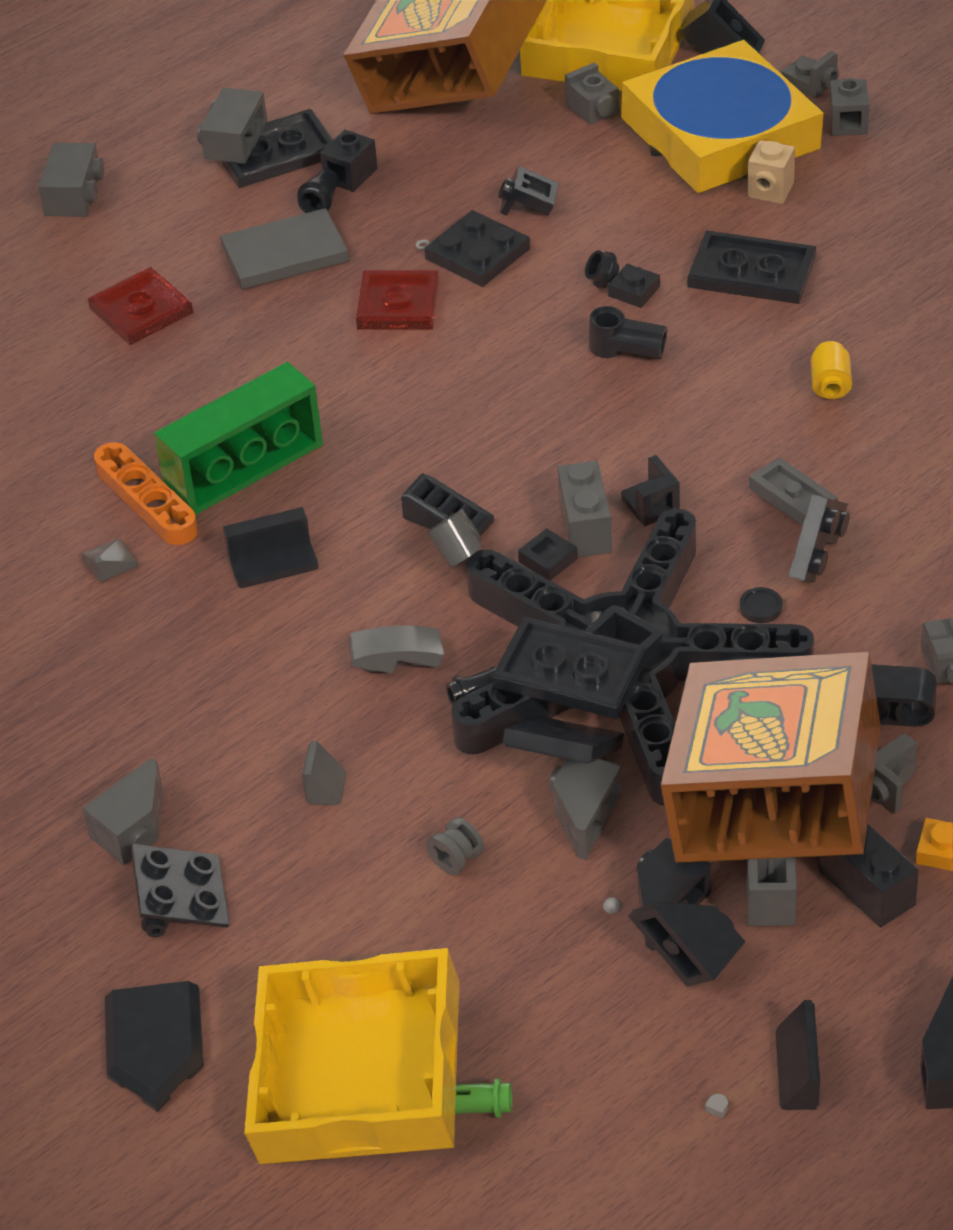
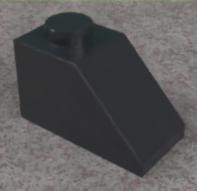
[680,0,765,54]
[636,837,711,951]
[628,902,745,987]

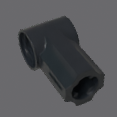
[589,306,668,359]

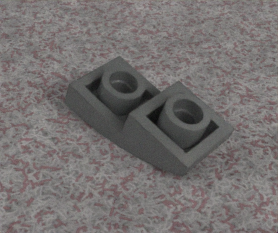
[348,626,444,674]

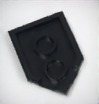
[105,981,204,1112]

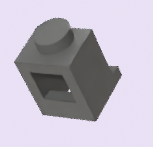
[565,62,619,124]

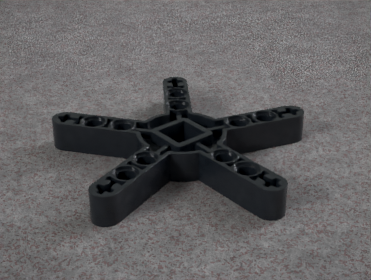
[451,508,814,806]

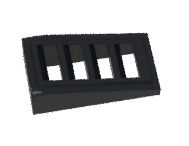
[401,473,494,536]

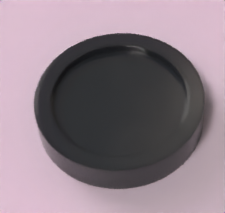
[740,587,782,623]

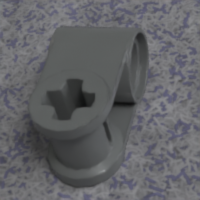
[427,509,483,567]

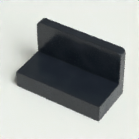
[223,507,319,588]

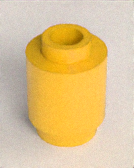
[811,341,852,399]

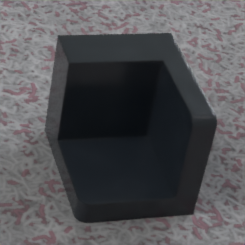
[621,455,680,527]

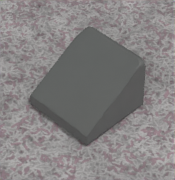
[302,741,346,805]

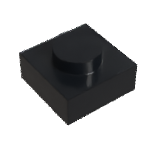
[608,263,660,308]
[518,528,578,581]

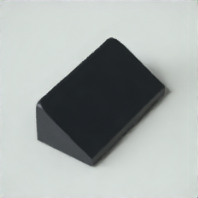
[775,1000,820,1110]

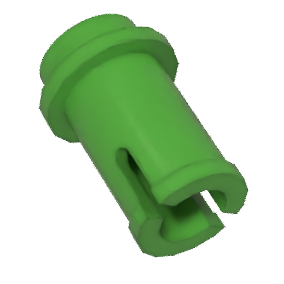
[455,1078,513,1118]

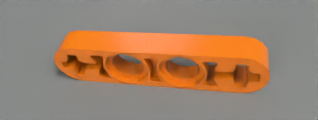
[94,442,198,545]

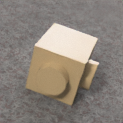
[748,140,795,204]

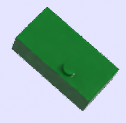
[154,361,323,515]

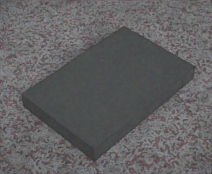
[220,208,349,289]

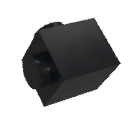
[320,129,378,192]

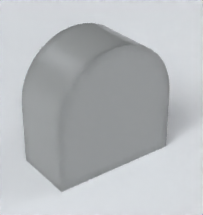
[705,1094,728,1119]

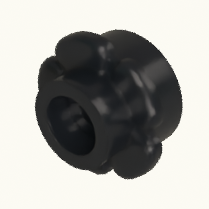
[585,250,619,287]

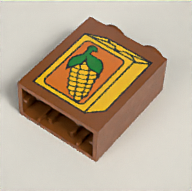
[343,0,547,114]
[661,652,881,863]

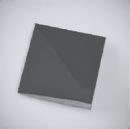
[82,538,138,582]

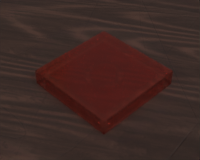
[88,267,194,345]
[356,270,439,330]

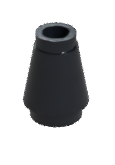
[297,169,339,213]

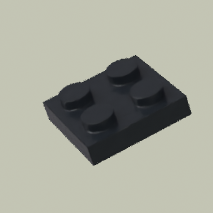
[424,210,530,287]

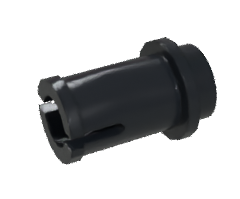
[446,666,497,706]

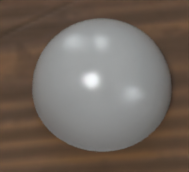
[603,897,622,914]

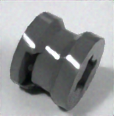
[426,817,485,876]

